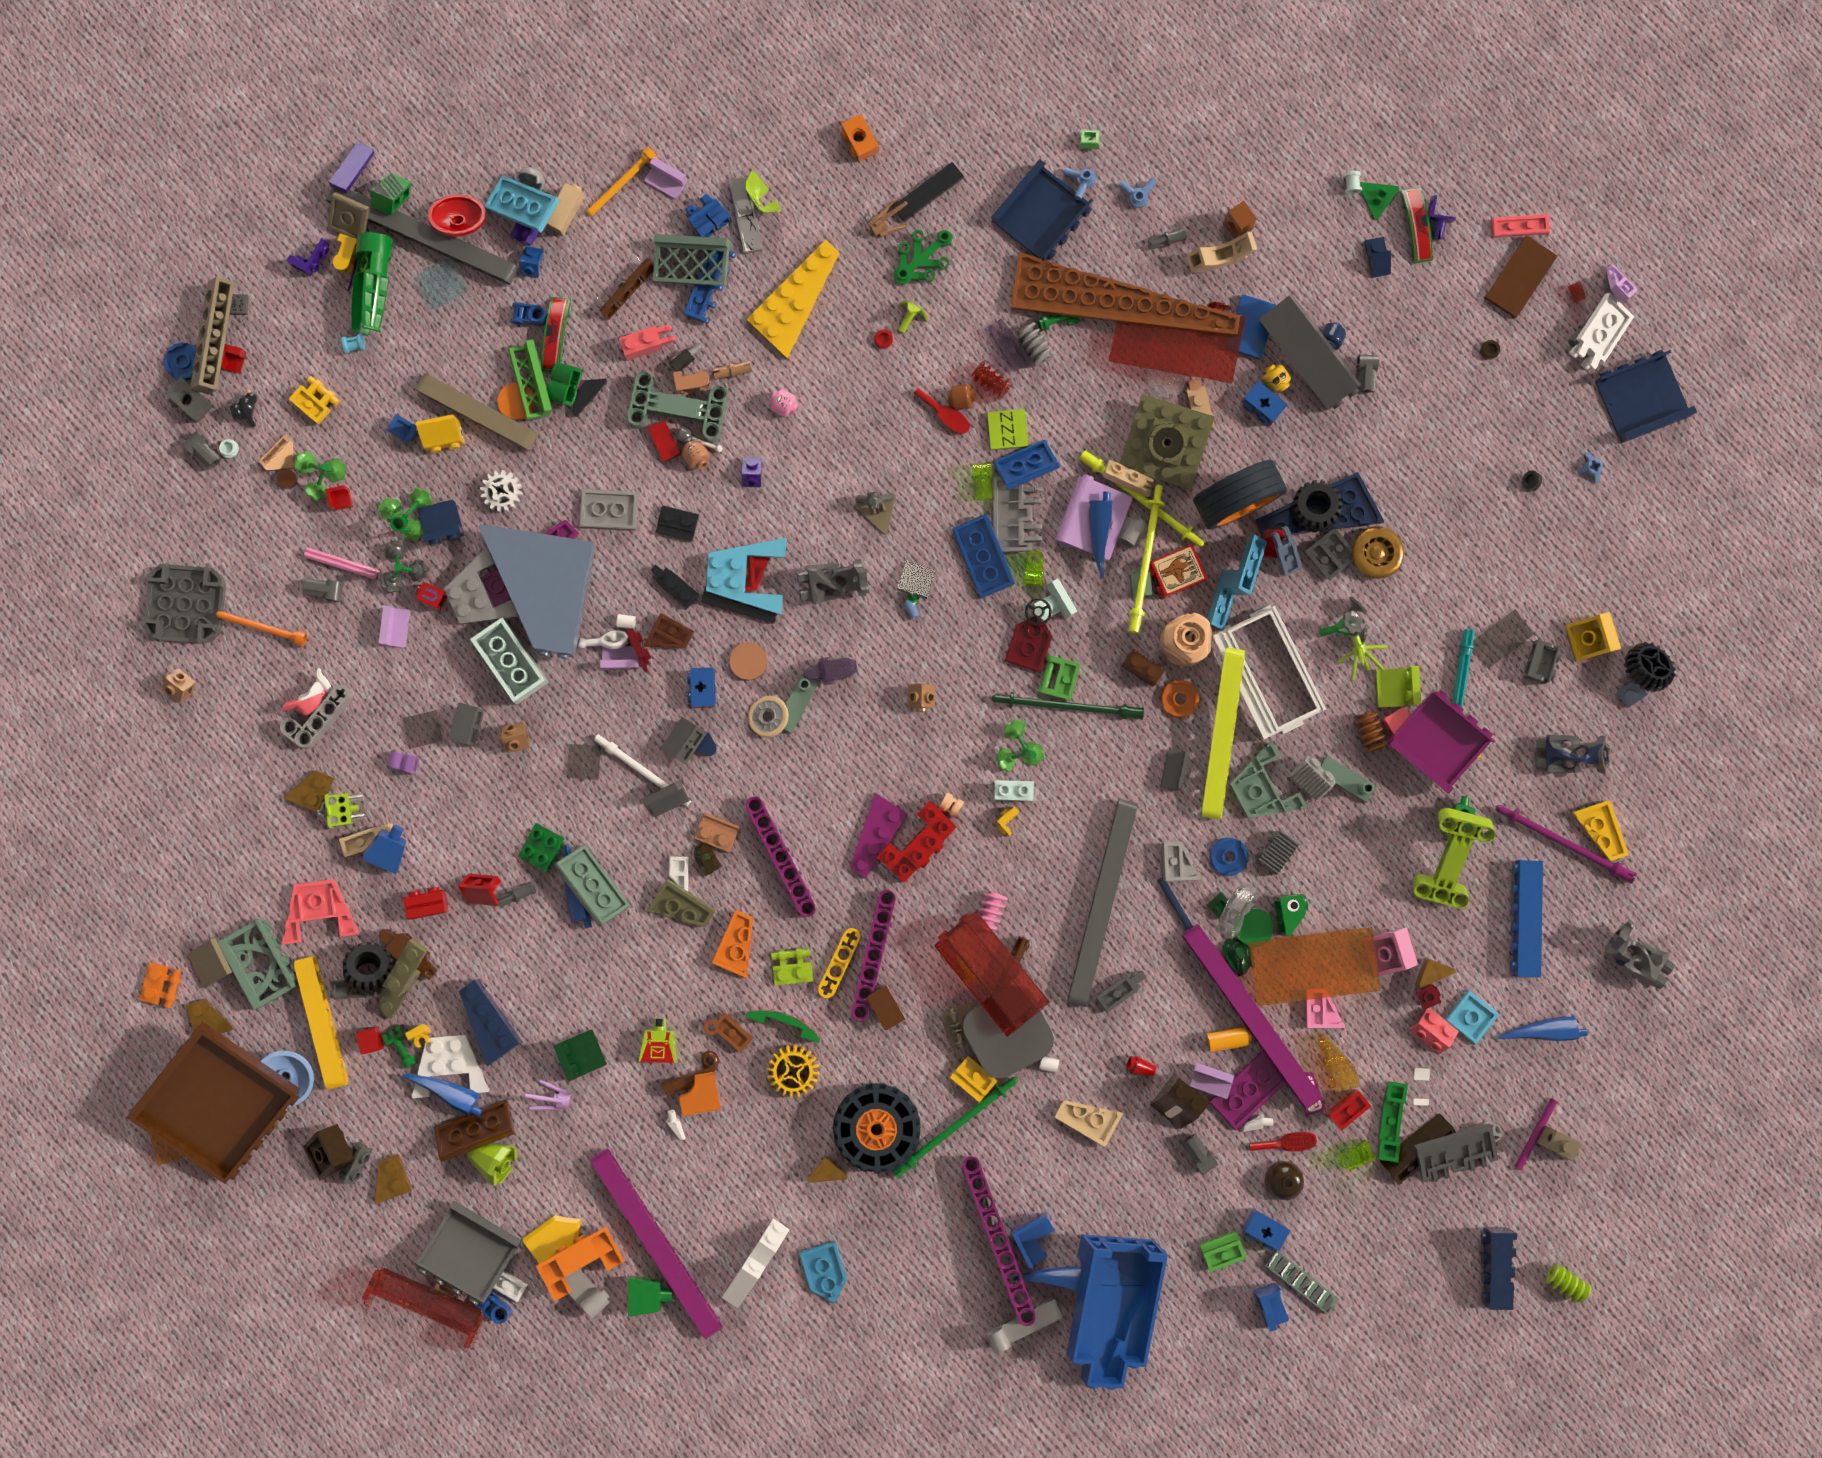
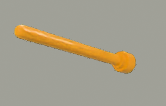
[587,146,658,216]

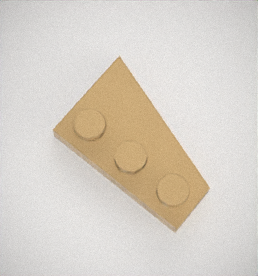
[1053,1100,1123,1147]

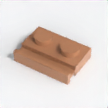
[694,812,740,853]

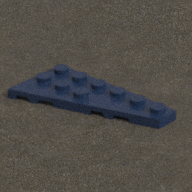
[1255,472,1384,535]

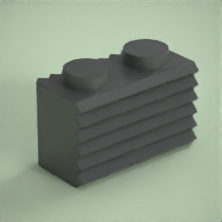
[1256,830,1299,875]

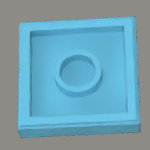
[1444,990,1500,1045]

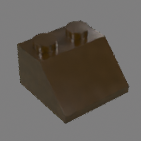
[303,1124,354,1181]

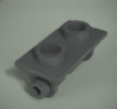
[330,980,370,1000]
[339,1142,373,1184]

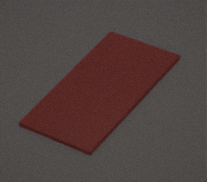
[1108,313,1246,384]

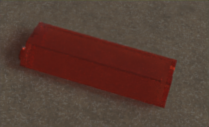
[934,911,1050,1037]

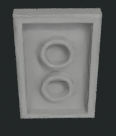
[579,489,639,530]

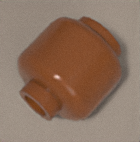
[948,384,976,410]

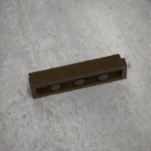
[1380,1114,1456,1185]

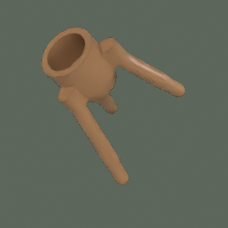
[868,199,908,237]

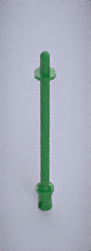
[892,1077,1018,1179]

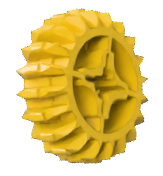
[767,1045,820,1098]

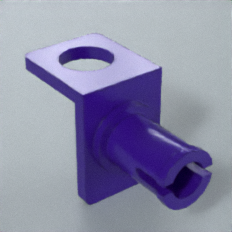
[1428,195,1456,240]

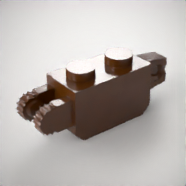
[378,929,438,980]

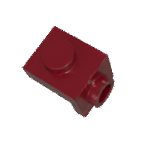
[1416,984,1441,1010]

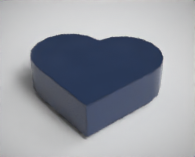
[695,732,717,756]

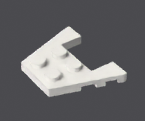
[412,1035,489,1098]

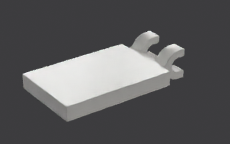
[1569,293,1634,370]

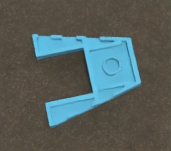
[706,538,787,615]

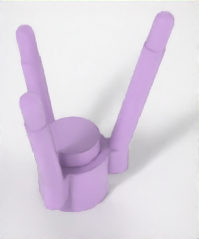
[524,1080,571,1111]

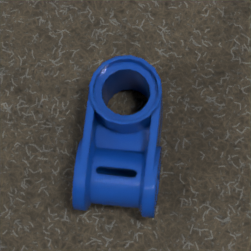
[510,302,547,326]
[473,1292,512,1324]

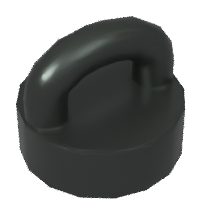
[1522,470,1542,491]

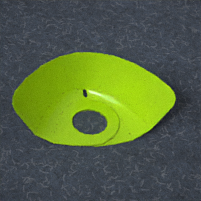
[746,170,781,213]

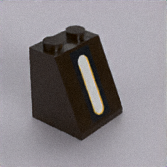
[1150,1074,1210,1129]

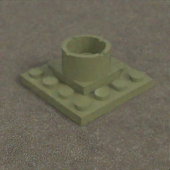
[1120,394,1215,490]

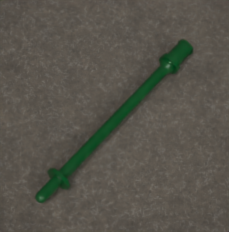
[991,692,1144,720]

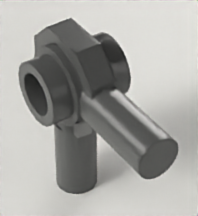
[856,492,894,509]

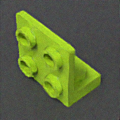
[1376,666,1421,708]

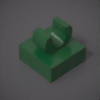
[1206,892,1234,919]

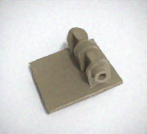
[942,1000,980,1049]

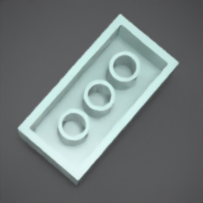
[470,618,549,704]

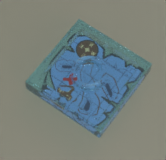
[417,257,469,309]

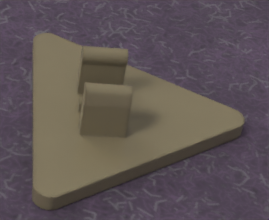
[856,494,896,534]

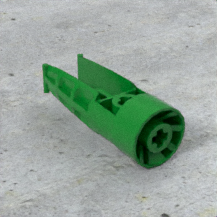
[350,232,393,336]

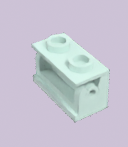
[994,780,1034,802]

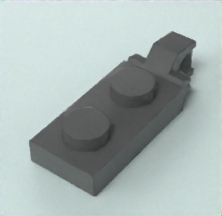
[1096,970,1146,1013]

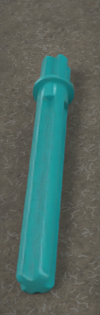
[1452,629,1475,708]

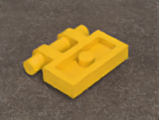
[289,376,340,425]

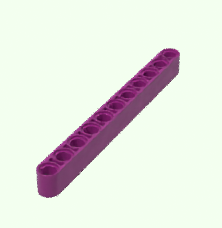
[1182,924,1322,1110]
[590,1148,723,1339]

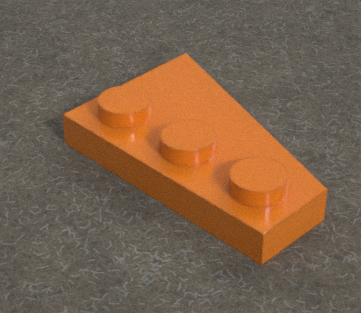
[711,909,753,978]

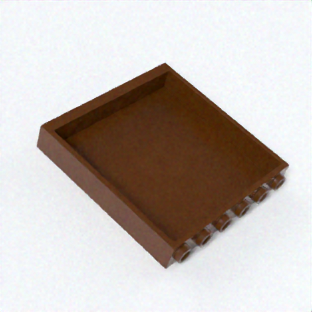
[126,1021,300,1184]

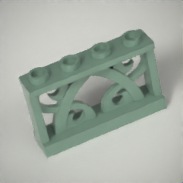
[218,919,299,1010]

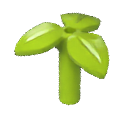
[898,301,928,333]

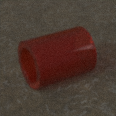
[1568,282,1587,303]

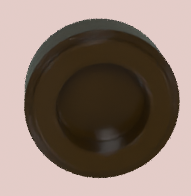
[1480,340,1500,360]

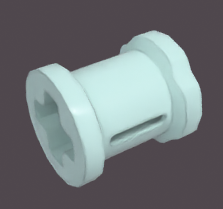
[1343,171,1362,195]

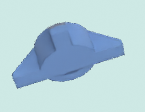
[1578,452,1603,484]

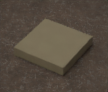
[327,192,370,239]
[188,938,232,989]

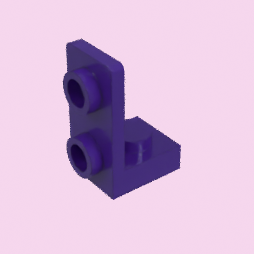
[286,238,330,276]

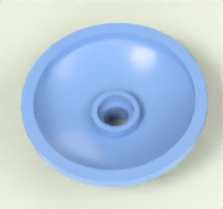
[261,1051,314,1107]

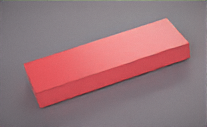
[1491,214,1550,238]

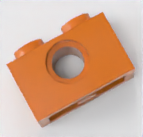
[840,114,879,162]

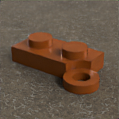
[704,1012,754,1053]

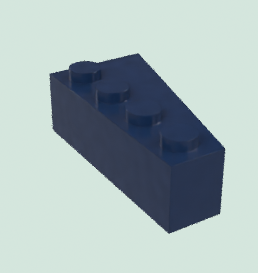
[459,979,523,1066]
[1480,1227,1517,1310]

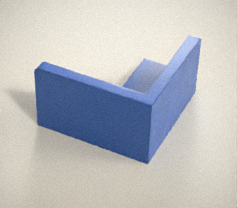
[1011,1213,1055,1269]
[1253,1283,1289,1332]

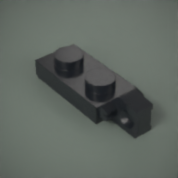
[651,564,700,609]

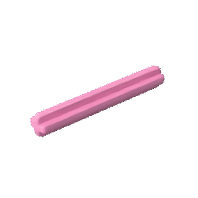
[304,548,378,579]

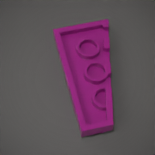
[850,793,908,878]

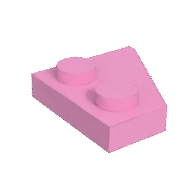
[1305,989,1345,1028]

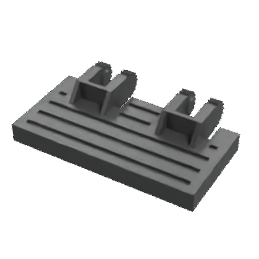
[1414,1123,1498,1182]

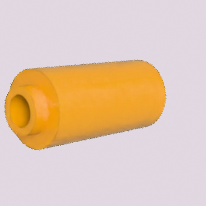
[1206,1027,1252,1053]

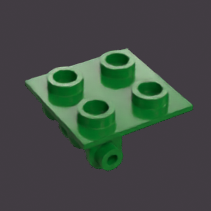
[518,823,565,872]

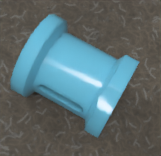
[342,333,365,354]

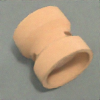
[938,792,964,818]

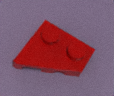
[745,556,770,592]

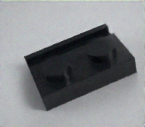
[655,505,700,542]

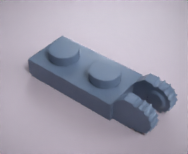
[1271,526,1302,577]

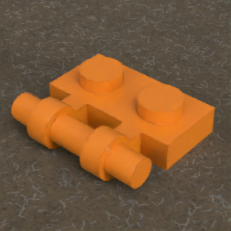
[139,962,182,1008]

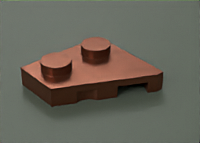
[644,613,695,648]

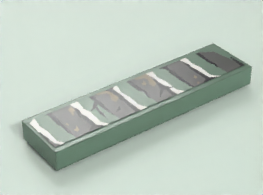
[1264,1250,1339,1315]

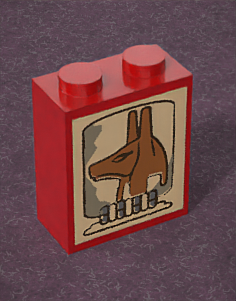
[1148,544,1207,599]

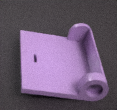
[1055,474,1133,561]

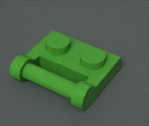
[1037,655,1080,701]

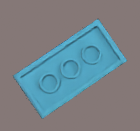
[484,175,560,233]

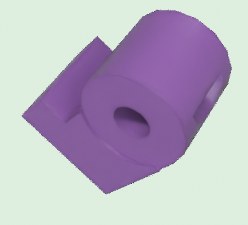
[387,751,420,774]

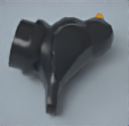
[229,390,257,427]

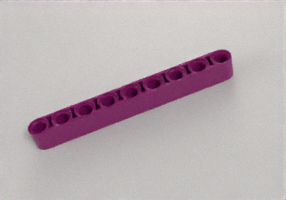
[963,1156,1036,1326]

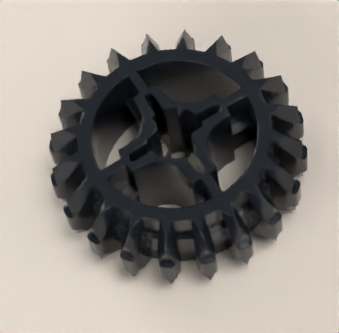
[1624,642,1676,692]

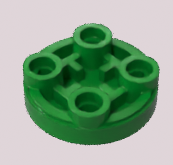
[1234,908,1274,947]

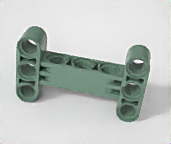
[628,371,728,443]

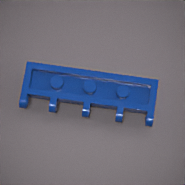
[684,251,736,324]

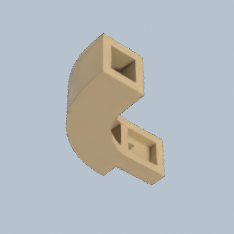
[1186,232,1257,273]

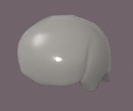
[516,167,545,191]

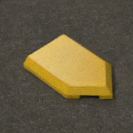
[523,1215,582,1264]

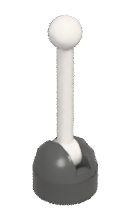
[677,426,722,453]

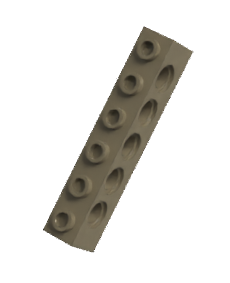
[190,276,235,395]

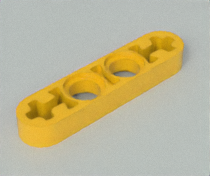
[818,928,861,998]

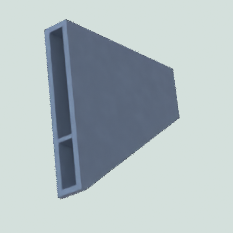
[479,524,596,659]

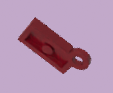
[626,628,652,673]

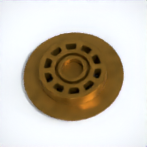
[1352,526,1404,579]

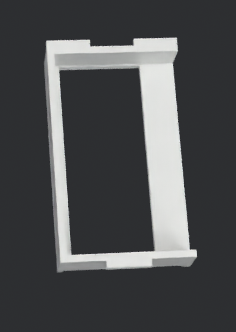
[1211,605,1326,740]

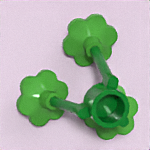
[378,488,433,542]

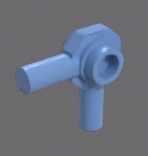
[1064,167,1097,200]
[1118,178,1157,208]

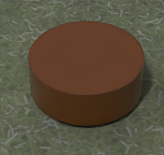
[277,469,298,489]

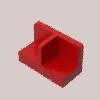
[458,873,501,906]
[1325,1089,1371,1131]

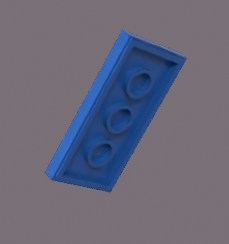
[952,514,1016,599]

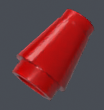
[1126,1055,1156,1077]

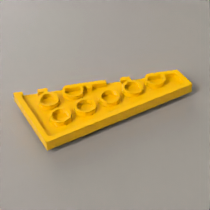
[747,240,839,359]

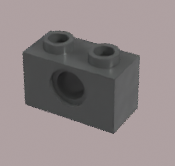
[165,377,213,422]

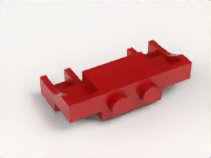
[876,800,957,883]

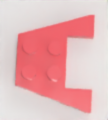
[282,879,359,944]

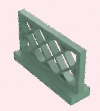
[653,234,732,286]

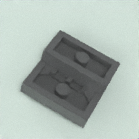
[1305,529,1353,581]

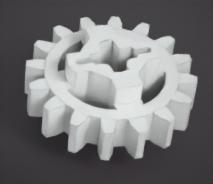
[480,470,523,512]

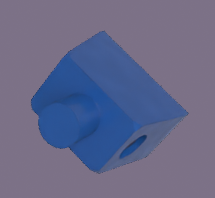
[362,825,407,874]

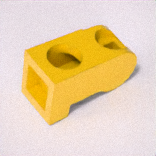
[333,233,357,274]

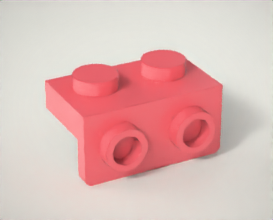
[1410,1008,1459,1054]

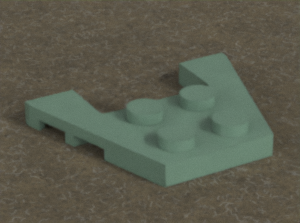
[1229,741,1308,818]

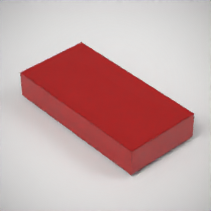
[648,420,681,463]

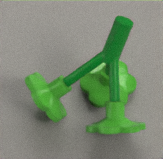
[294,451,347,501]
[996,720,1044,772]

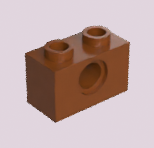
[1223,201,1257,239]

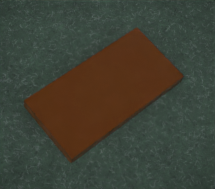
[1484,235,1558,319]
[434,1099,515,1162]

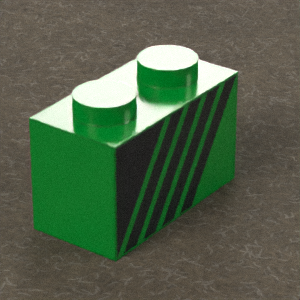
[370,173,411,215]

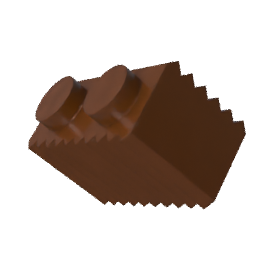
[1121,649,1165,687]

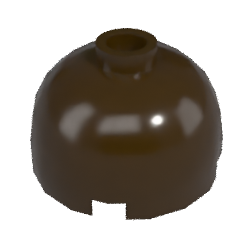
[1264,1160,1304,1201]

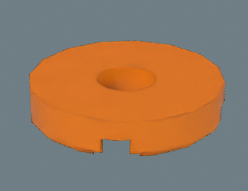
[1161,680,1199,718]

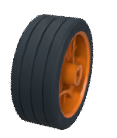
[1193,460,1287,530]

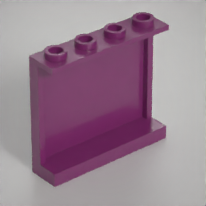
[1387,690,1495,794]

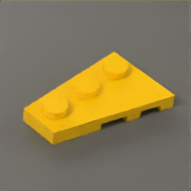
[1571,800,1629,861]

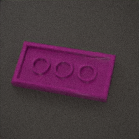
[1209,1050,1286,1130]

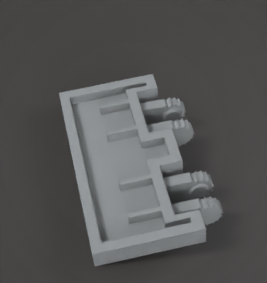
[993,476,1042,553]

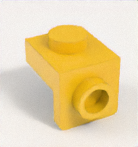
[997,806,1019,836]

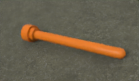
[216,611,307,647]

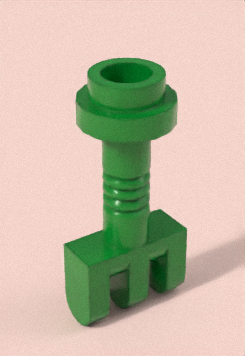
[1037,315,1081,331]
[381,1024,416,1069]

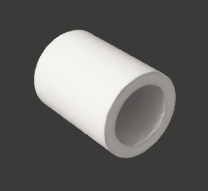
[617,614,636,629]
[1039,1057,1059,1073]

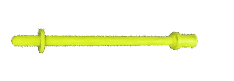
[1079,450,1204,547]
[1128,484,1165,634]

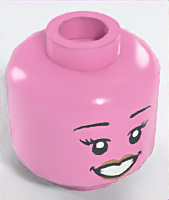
[769,389,798,417]

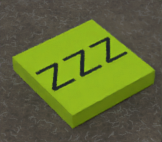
[987,409,1029,451]

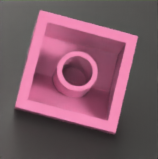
[1363,928,1418,977]

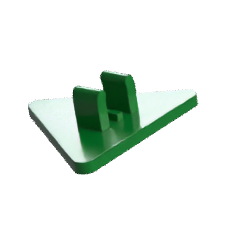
[1360,182,1400,220]

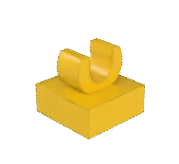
[405,1024,431,1048]

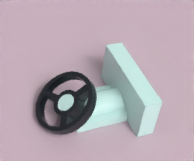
[1025,579,1077,625]

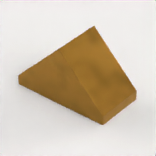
[1415,958,1457,988]
[807,1156,847,1183]

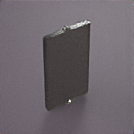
[1473,609,1534,668]

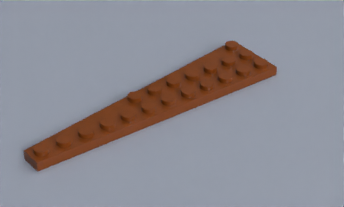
[1011,252,1240,337]

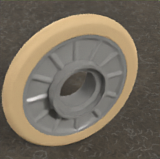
[748,696,789,737]

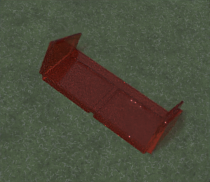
[361,1267,485,1353]

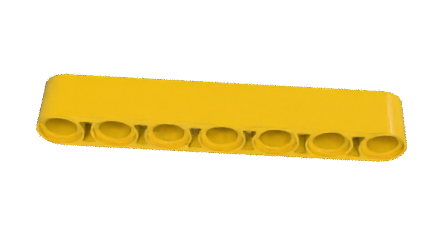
[294,955,348,1090]

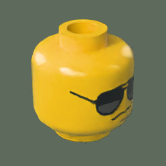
[1262,364,1291,393]

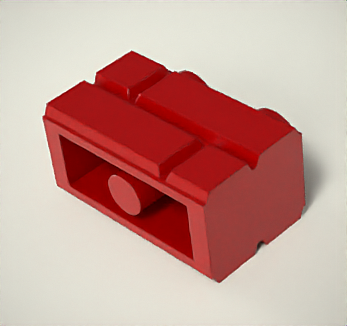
[403,887,449,920]

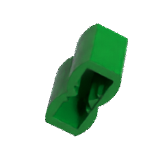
[546,362,582,406]

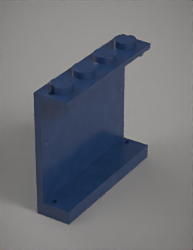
[1595,350,1697,444]

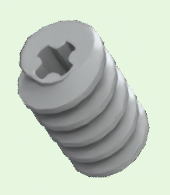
[1017,322,1054,366]

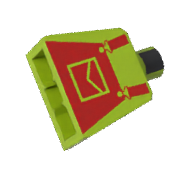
[639,1018,678,1063]

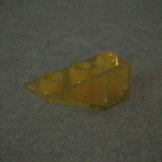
[1318,1033,1360,1092]

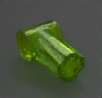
[972,462,993,501]

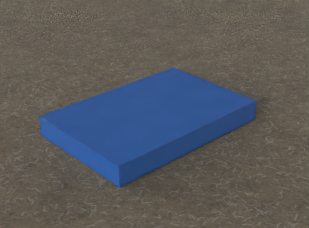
[1225,294,1276,360]
[993,439,1060,490]

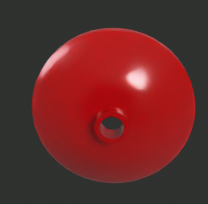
[428,194,486,237]

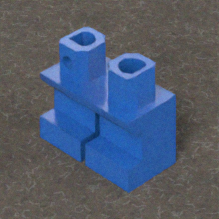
[685,194,731,237]

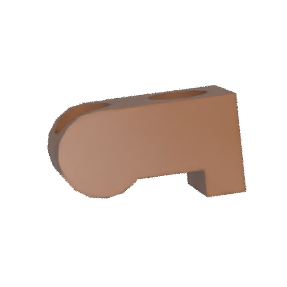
[673,370,710,394]

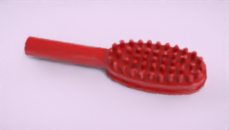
[914,388,970,434]
[1249,1132,1317,1152]

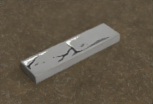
[729,177,763,254]

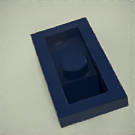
[1364,237,1391,278]

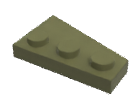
[646,879,716,927]

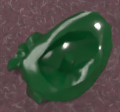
[1223,938,1255,976]

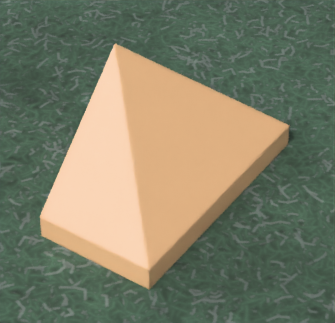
[258,434,293,470]

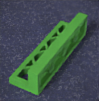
[508,340,552,420]

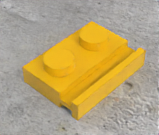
[950,1055,997,1103]

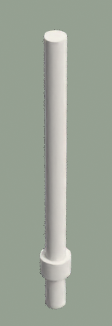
[594,734,691,807]

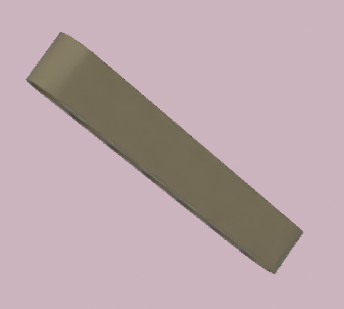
[415,373,539,451]

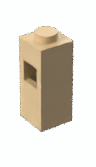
[546,183,584,236]

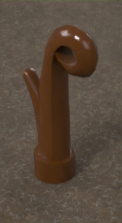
[661,1051,719,1097]

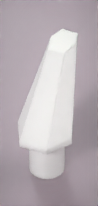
[666,1110,685,1140]
[1243,1114,1273,1132]

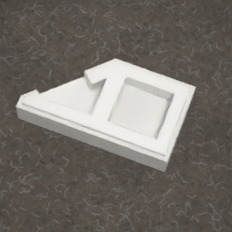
[669,856,689,891]

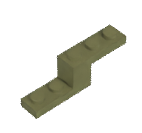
[376,938,428,1019]

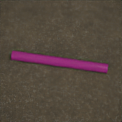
[1514,1098,1558,1170]

